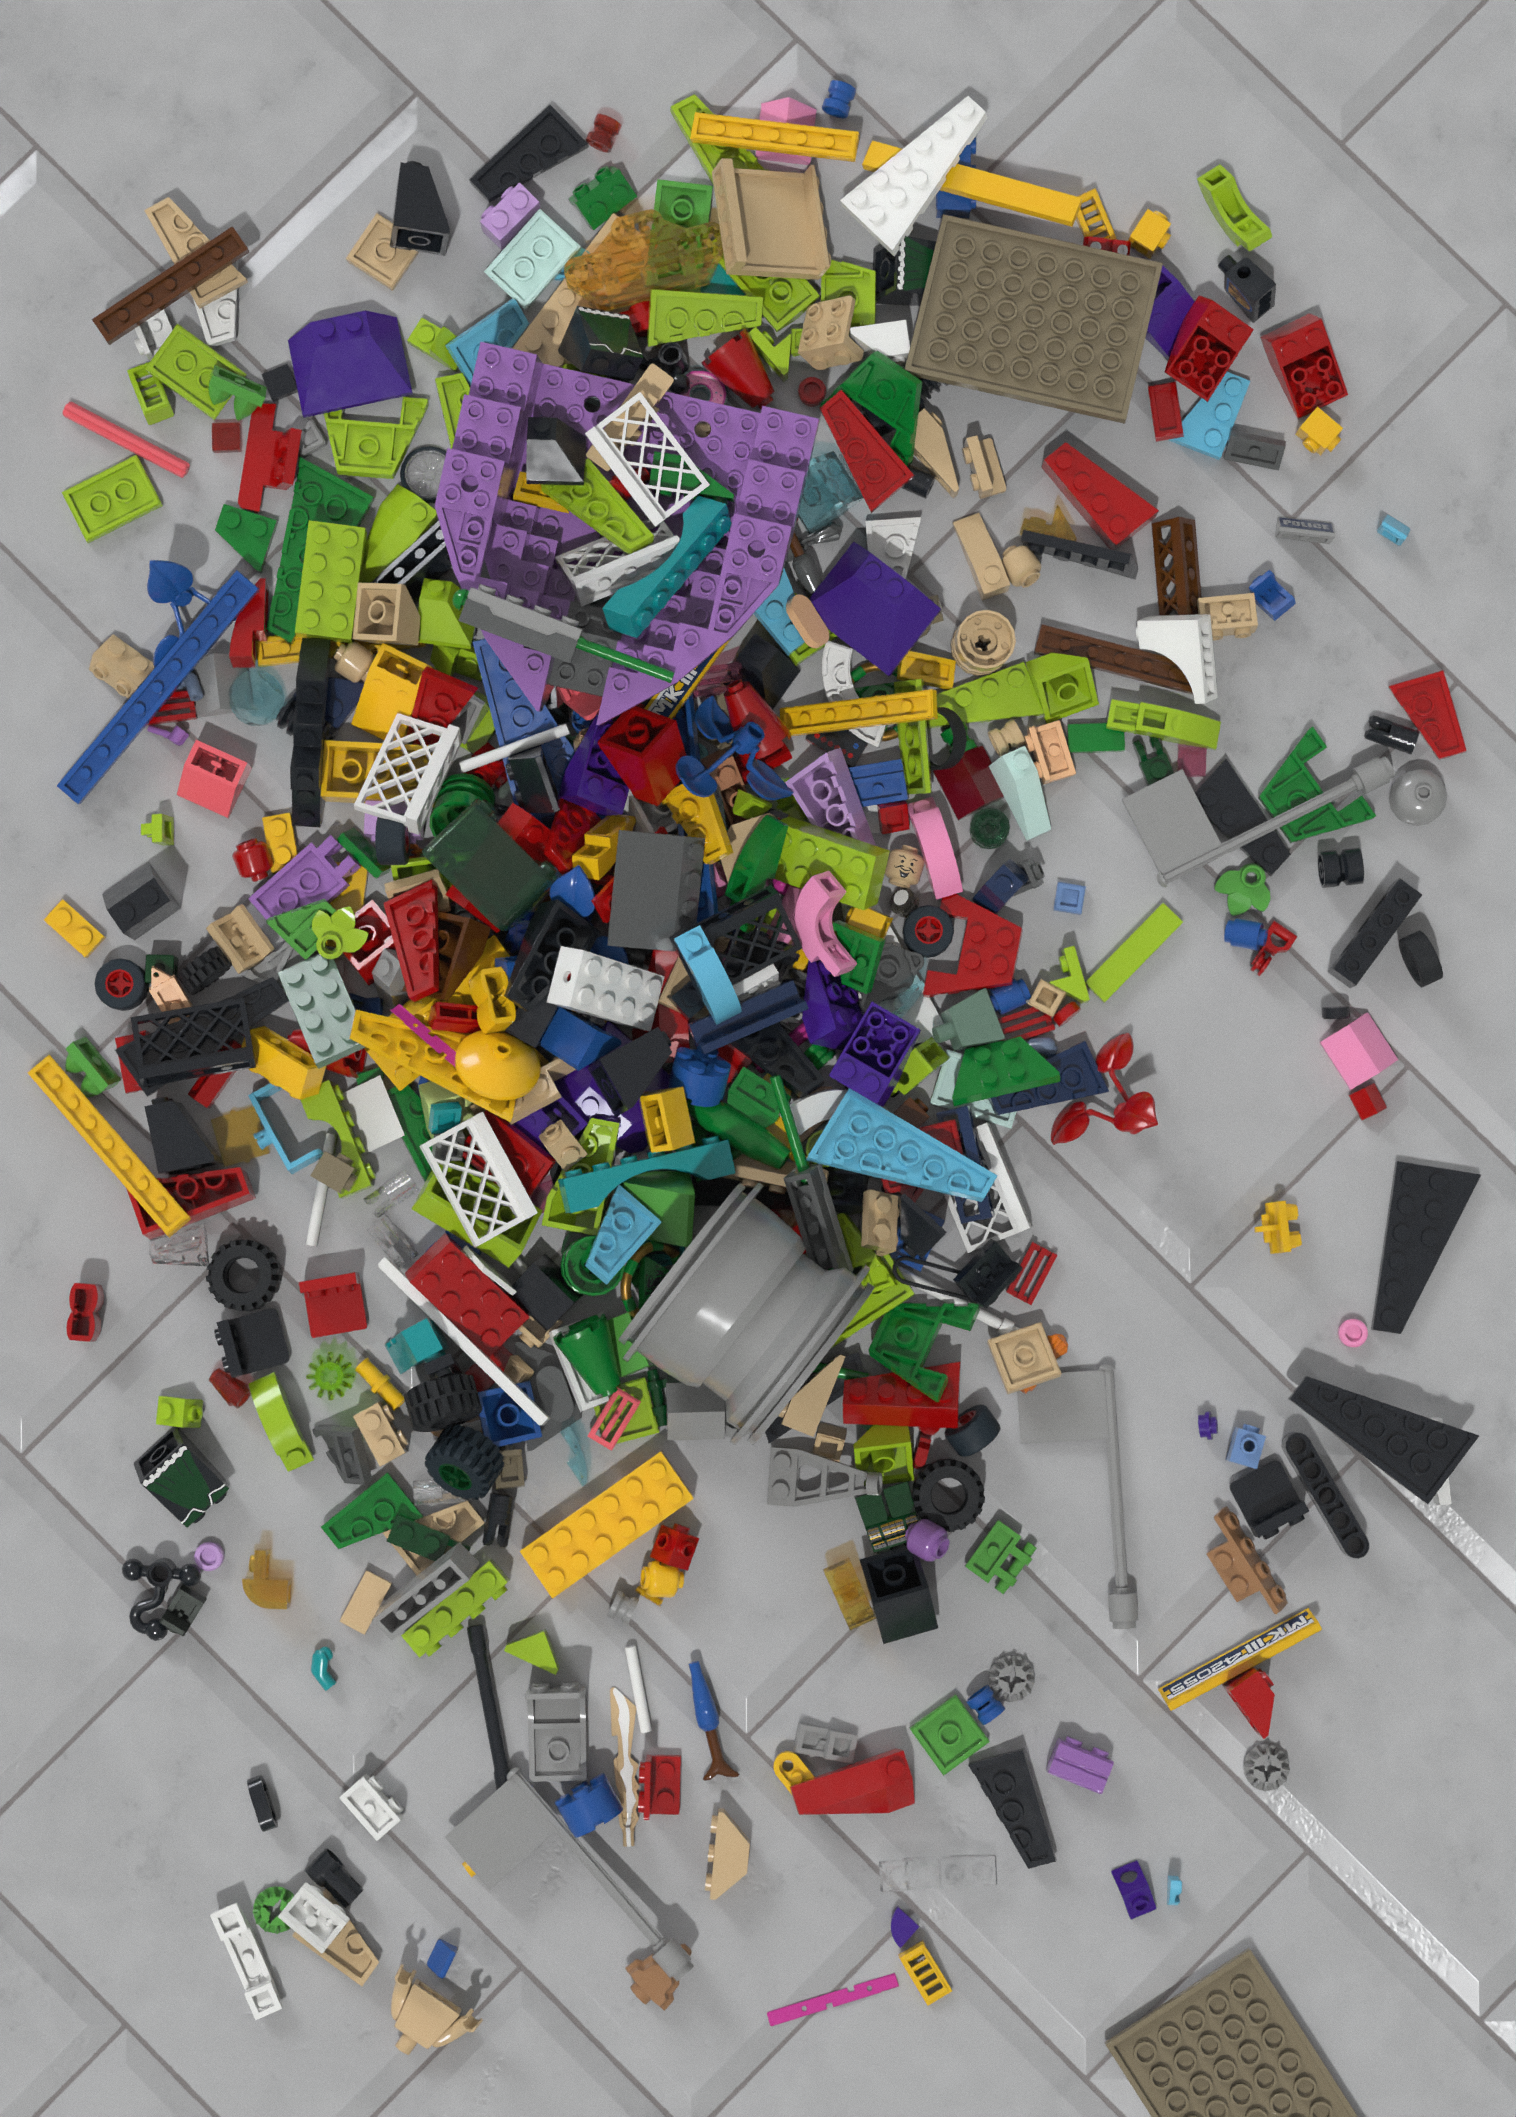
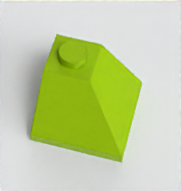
[418,578,476,649]
[1026,653,1099,724]
[853,1425,914,1486]

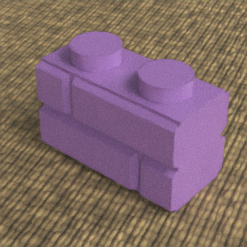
[1046,1736,1114,1794]

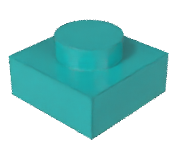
[428,1101,462,1134]

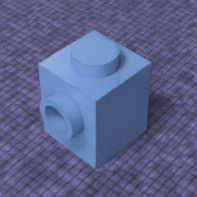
[1226,1424,1266,1469]

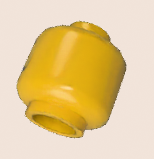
[640,1560,684,1598]

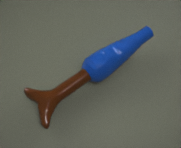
[689,1661,740,1781]

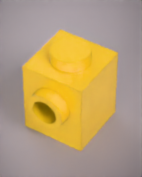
[1128,209,1171,259]
[1295,407,1343,456]

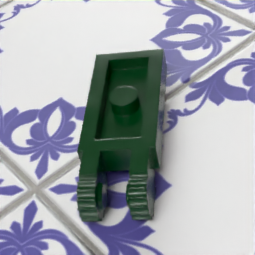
[1132,736,1174,786]
[386,1514,471,1561]

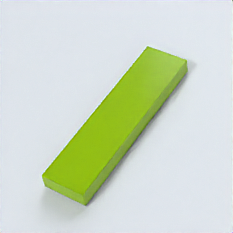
[1085,903,1183,1003]

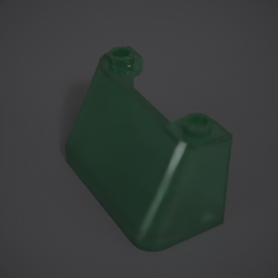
[422,799,558,931]

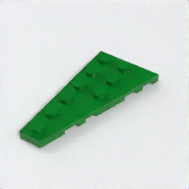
[266,457,375,644]

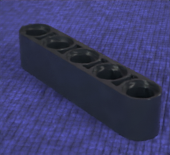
[1281,1432,1369,1559]

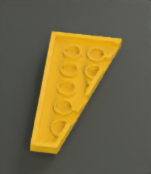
[349,1010,516,1122]

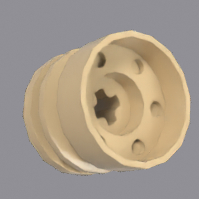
[950,610,1016,676]

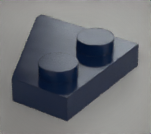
[293,677,364,731]

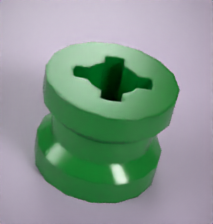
[804,1044,837,1071]

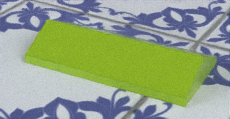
[705,234,820,332]
[894,679,933,794]

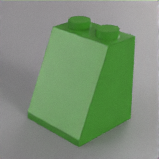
[619,1171,695,1247]

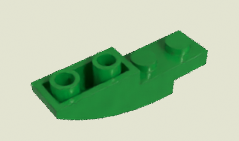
[725,815,789,932]

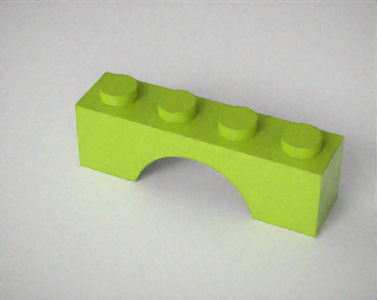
[301,1080,376,1199]

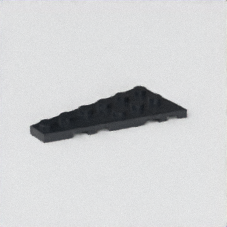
[1371,1161,1481,1334]
[1288,1376,1479,1504]

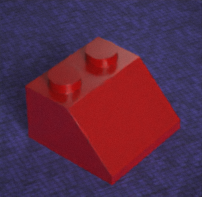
[332,900,396,986]
[1222,1667,1275,1739]

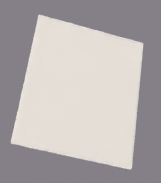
[342,1075,405,1154]

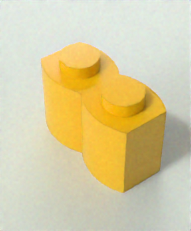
[470,967,516,1034]

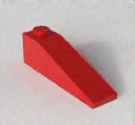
[632,950,690,1063]
[789,1748,915,1815]

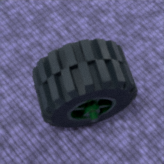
[425,1425,504,1500]

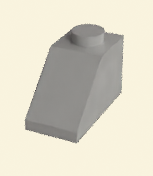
[372,948,408,1010]

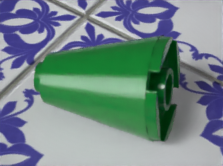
[553,1314,621,1397]

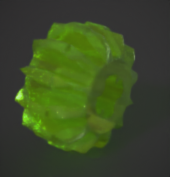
[306,1352,355,1400]

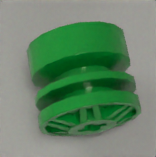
[429,773,495,850]
[560,1235,625,1296]

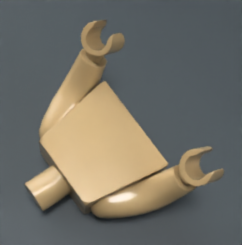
[391,1964,483,2055]

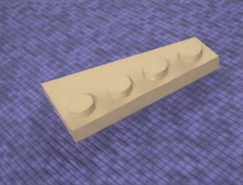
[144,197,248,309]

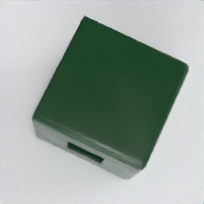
[145,954,179,985]

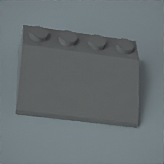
[607,830,705,951]

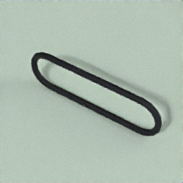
[893,1256,969,1300]

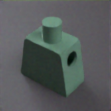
[932,988,1005,1050]

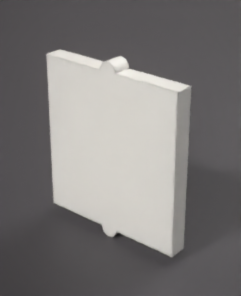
[463,1245,517,1296]

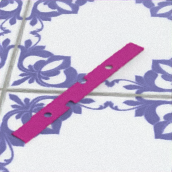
[390,1004,456,1067]
[767,1973,899,2026]

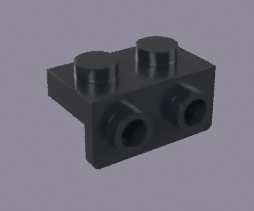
[953,1239,1023,1309]

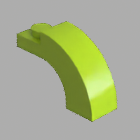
[1197,164,1272,252]
[249,1372,314,1472]

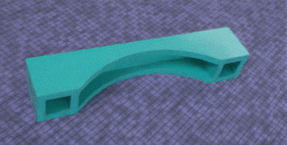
[602,496,732,638]
[558,1136,736,1213]

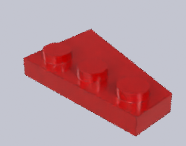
[1388,670,1467,760]
[543,798,601,875]

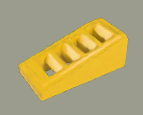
[1076,188,1117,240]
[898,1940,952,2006]

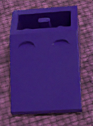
[1145,265,1195,360]
[558,714,629,816]
[802,960,864,1051]
[829,1002,921,1107]
[513,1097,588,1157]

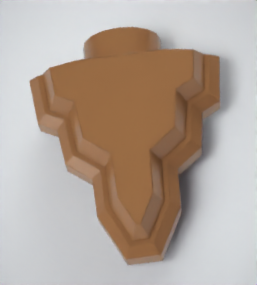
[625,1943,692,2011]

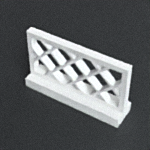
[585,392,710,527]
[555,519,680,606]
[354,713,462,835]
[419,1112,538,1248]
[944,1122,1032,1253]

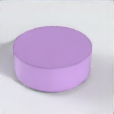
[194,1542,225,1571]

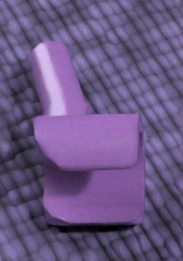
[147,725,189,746]

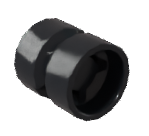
[1318,848,1364,888]

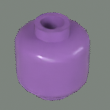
[905,1519,950,1562]

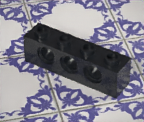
[370,521,452,601]
[1328,878,1422,989]

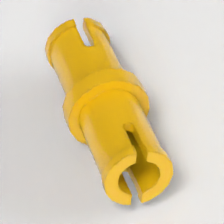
[355,1357,405,1411]

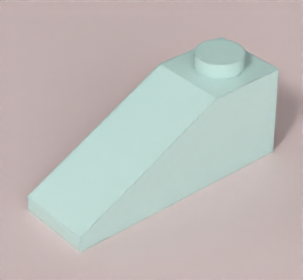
[989,746,1051,841]

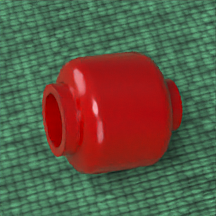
[232,838,274,882]

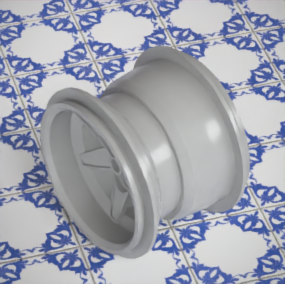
[618,1183,875,1445]

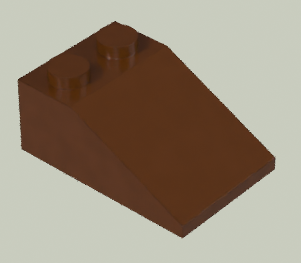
[402,912,491,1001]

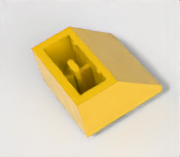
[638,1087,695,1153]

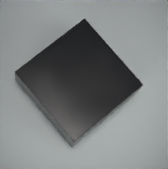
[261,364,298,402]

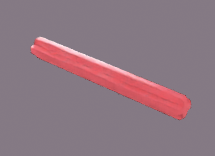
[62,402,190,478]

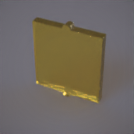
[211,1106,270,1167]

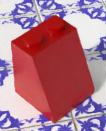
[598,706,687,806]

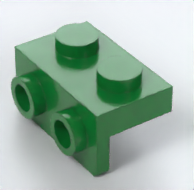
[568,166,637,230]

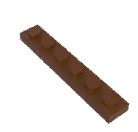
[92,226,249,345]
[1034,624,1193,695]

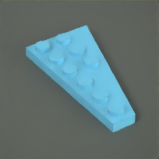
[806,1088,998,1202]

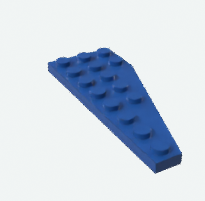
[473,638,605,830]

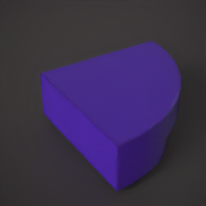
[891,1906,920,1948]

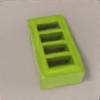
[127,362,174,425]

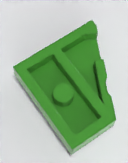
[266,899,337,960]

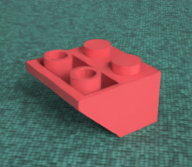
[177,740,252,819]

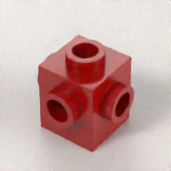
[462,742,508,789]
[650,1523,700,1571]

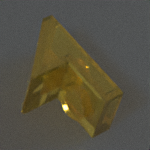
[1019,505,1077,541]

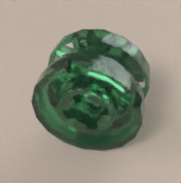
[969,808,1010,850]

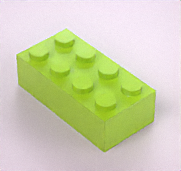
[295,520,367,644]
[773,816,890,910]
[411,1160,543,1267]

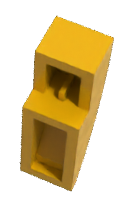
[572,815,636,880]

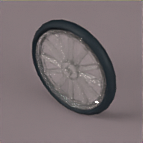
[400,446,446,503]

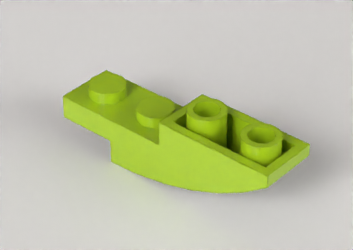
[1106,699,1221,750]

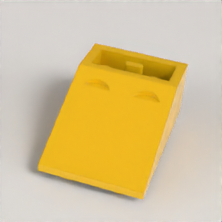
[351,643,434,741]

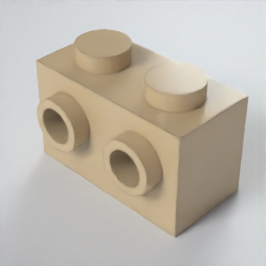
[353,1402,409,1467]

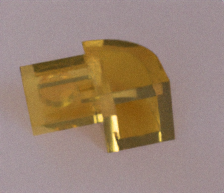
[242,1548,292,1609]
[823,1558,876,1630]

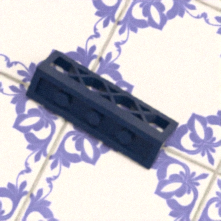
[687,979,809,1054]
[936,1105,995,1224]

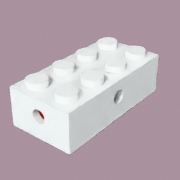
[547,946,665,1031]

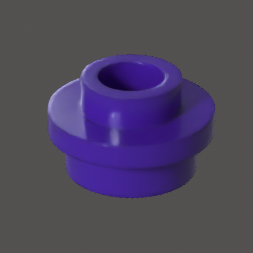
[1198,1411,1218,1440]

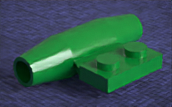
[687,1067,792,1170]

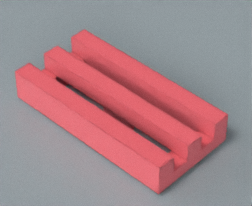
[588,1387,641,1451]

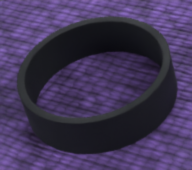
[930,707,967,770]

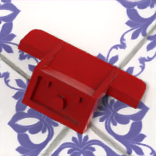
[238,403,302,513]

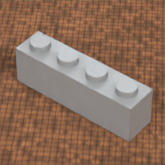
[372,1542,479,1640]

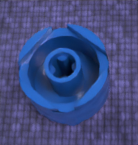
[667,1047,731,1107]
[554,1773,623,1838]

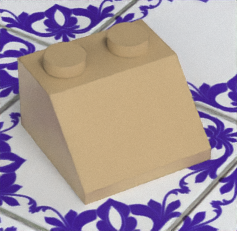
[353,583,421,645]

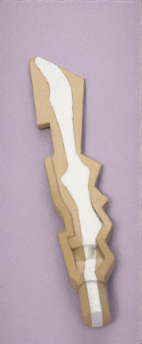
[610,1687,640,1847]

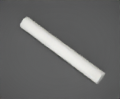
[625,1646,652,1733]

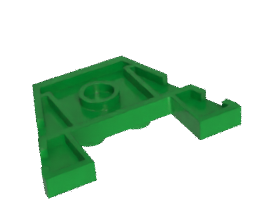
[820,350,922,466]
[1258,727,1376,843]
[868,1303,980,1402]

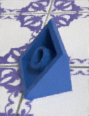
[541,1007,622,1071]
[478,1381,542,1447]

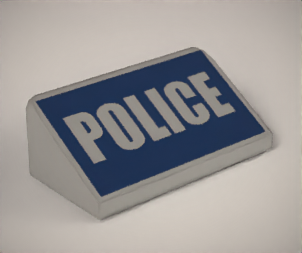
[1275,517,1335,544]

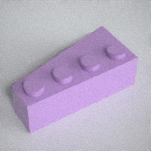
[785,748,876,846]

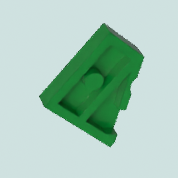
[215,504,278,573]
[832,920,885,994]

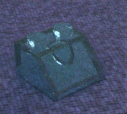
[798,451,863,534]

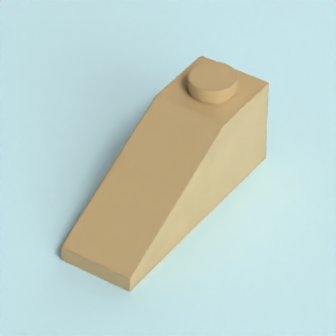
[914,408,959,499]
[953,513,1010,601]
[778,1354,845,1437]

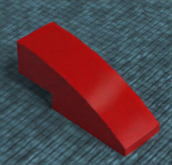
[229,578,269,668]

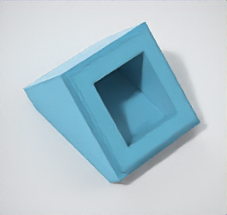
[1377,515,1410,546]

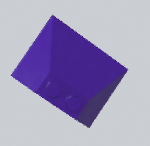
[288,310,413,418]
[809,542,942,677]
[554,1021,688,1154]

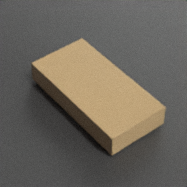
[339,1570,392,1635]

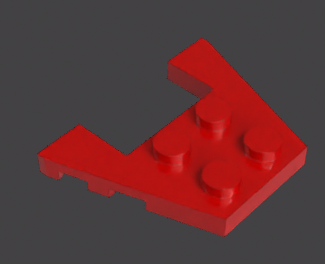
[923,894,1023,998]

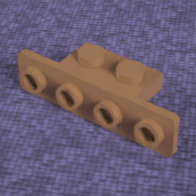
[1206,1506,1288,1614]

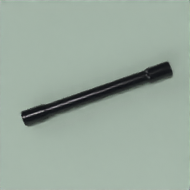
[466,1624,510,1790]

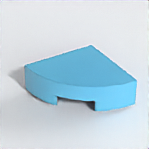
[1167,1876,1182,1905]

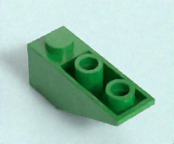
[649,451,736,506]

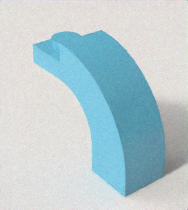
[674,925,742,1025]

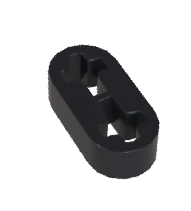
[247,1775,278,1832]

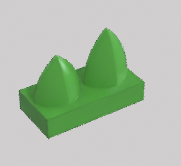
[209,365,267,421]
[65,1037,121,1097]

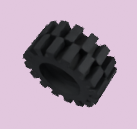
[177,946,232,995]

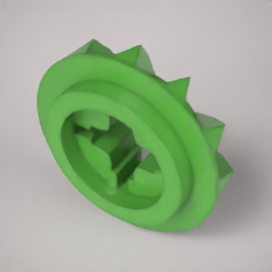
[252,1886,294,1934]

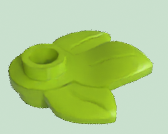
[312,906,368,959]

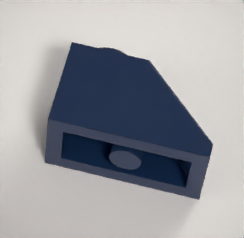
[972,858,1029,914]

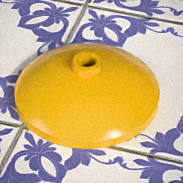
[455,1030,541,1100]

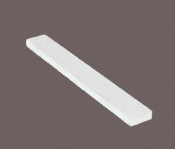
[378,1257,551,1426]

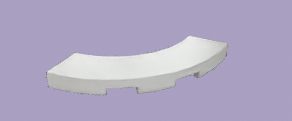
[822,641,887,748]
[779,1089,890,1135]

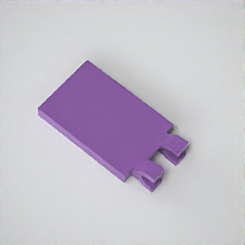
[248,835,361,940]

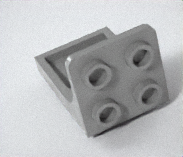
[525,1682,587,1782]

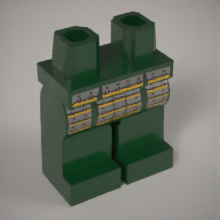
[855,1481,918,1554]

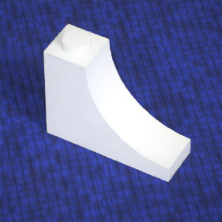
[1136,614,1218,704]

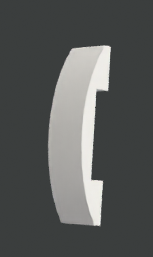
[210,1902,283,2020]

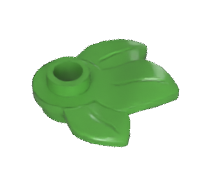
[1214,863,1270,916]

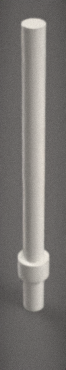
[897,1265,1020,1335]

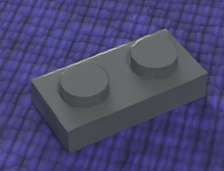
[1224,430,1286,471]

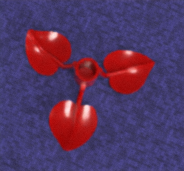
[1051,1033,1158,1145]

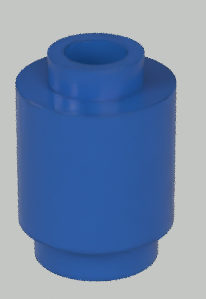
[1224,918,1268,951]
[989,978,1031,1015]

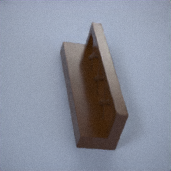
[1151,517,1202,615]

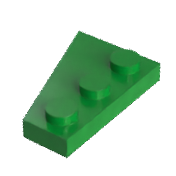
[321,1472,424,1549]

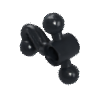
[610,341,690,395]
[122,1558,201,1641]

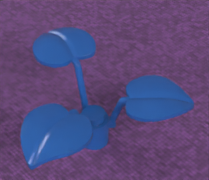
[147,560,237,669]
[676,696,794,800]
[505,865,629,965]

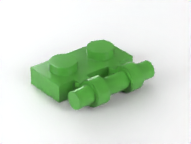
[964,1519,1037,1595]

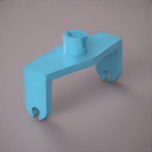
[248,1083,323,1174]

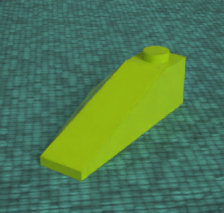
[361,484,439,583]
[542,1118,620,1236]

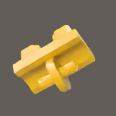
[1254,1201,1302,1254]

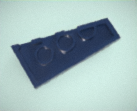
[988,1041,1109,1115]

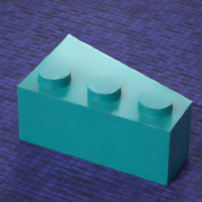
[385,1318,450,1375]

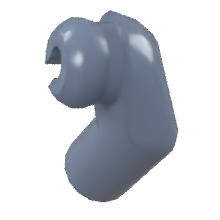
[177,672,204,701]
[1027,1037,1058,1057]

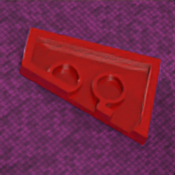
[407,666,478,746]

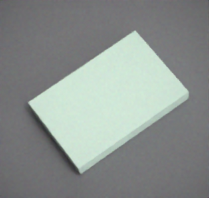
[484,209,582,310]
[930,1049,1017,1129]

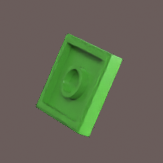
[910,1694,990,1776]

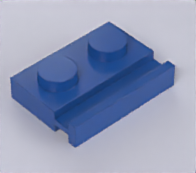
[848,758,909,807]

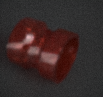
[585,114,622,153]

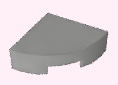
[299,419,327,458]

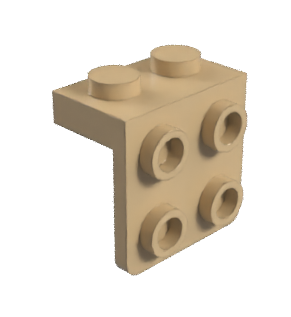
[798,295,864,370]

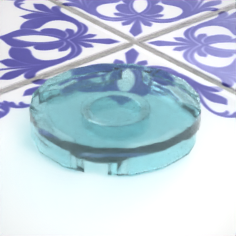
[229,669,285,726]

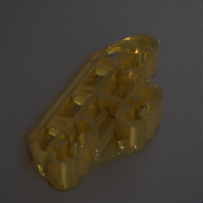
[564,209,724,311]

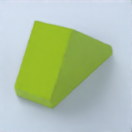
[504,1629,559,1675]

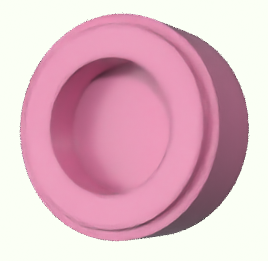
[1338,1319,1368,1347]

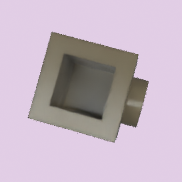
[310,1151,358,1194]

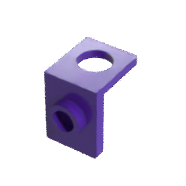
[1111,1860,1157,1920]

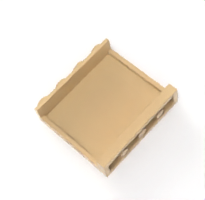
[712,158,831,280]

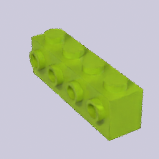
[401,1558,510,1658]

